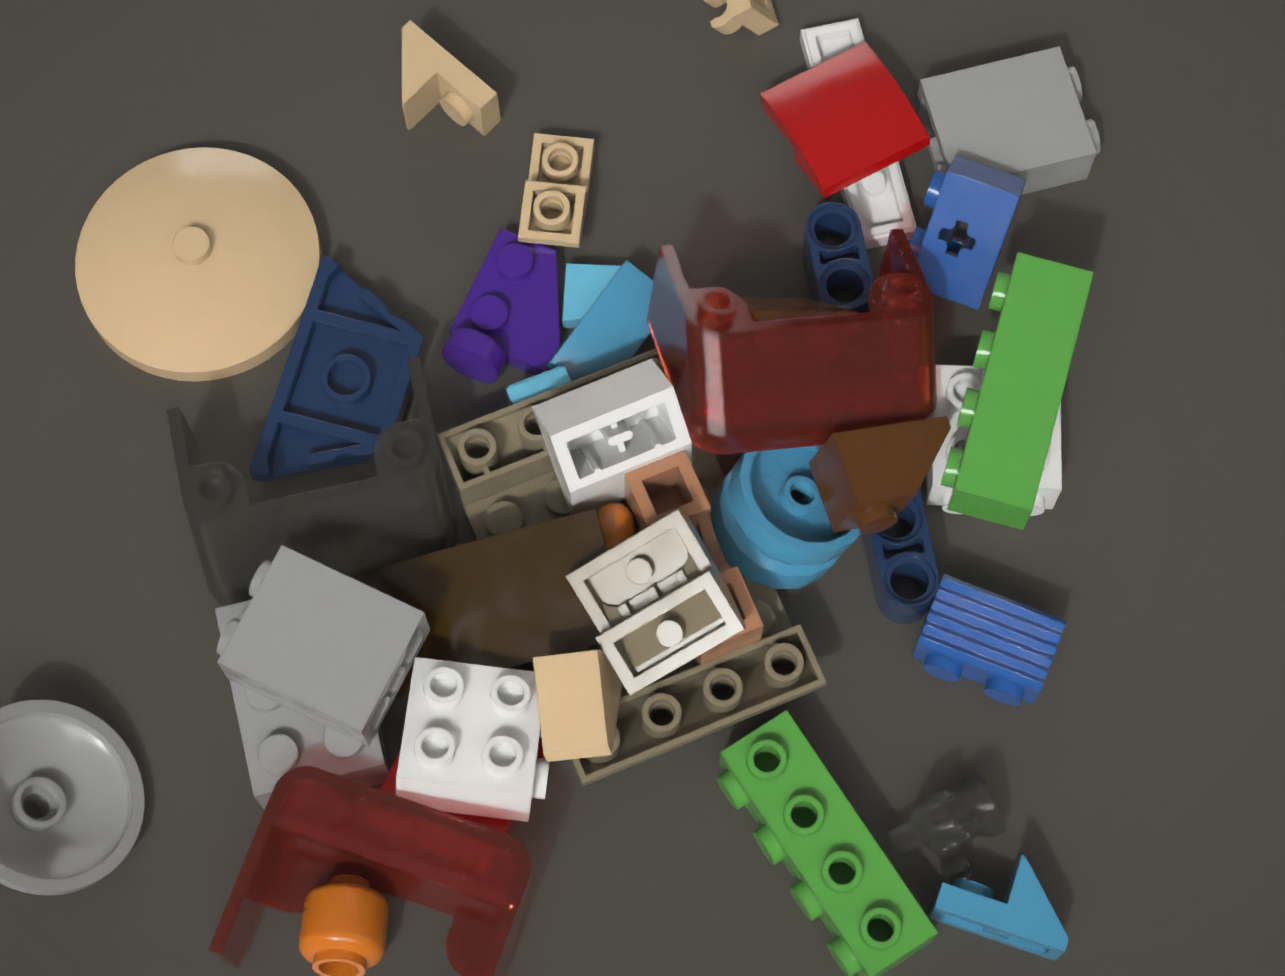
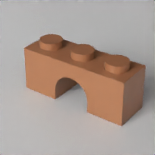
[625,450,764,665]

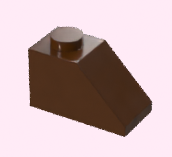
[809,416,951,535]

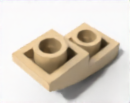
[518,133,595,248]

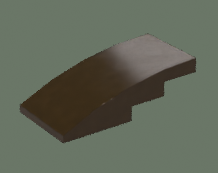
[350,508,607,698]

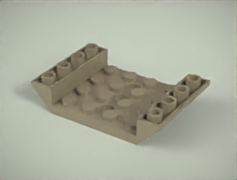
[437,342,827,787]

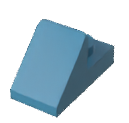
[928,854,1069,961]

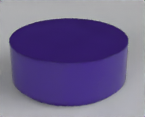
[441,328,507,383]

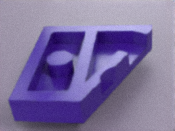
[449,228,560,376]

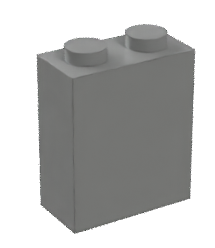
[915,46,1101,195]
[217,545,430,747]

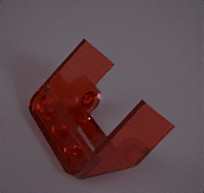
[647,229,937,454]
[208,766,532,976]

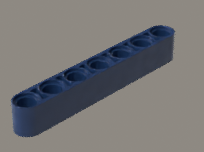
[802,202,939,624]

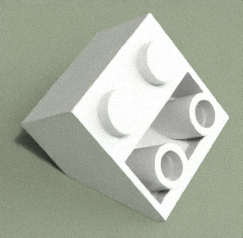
[532,359,692,515]

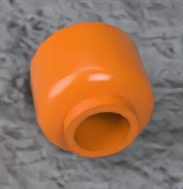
[298,874,390,976]

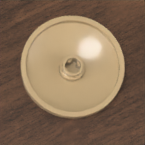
[75,147,322,382]

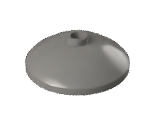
[0,699,145,896]

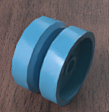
[710,424,861,589]

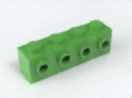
[940,252,1094,530]
[716,710,938,976]

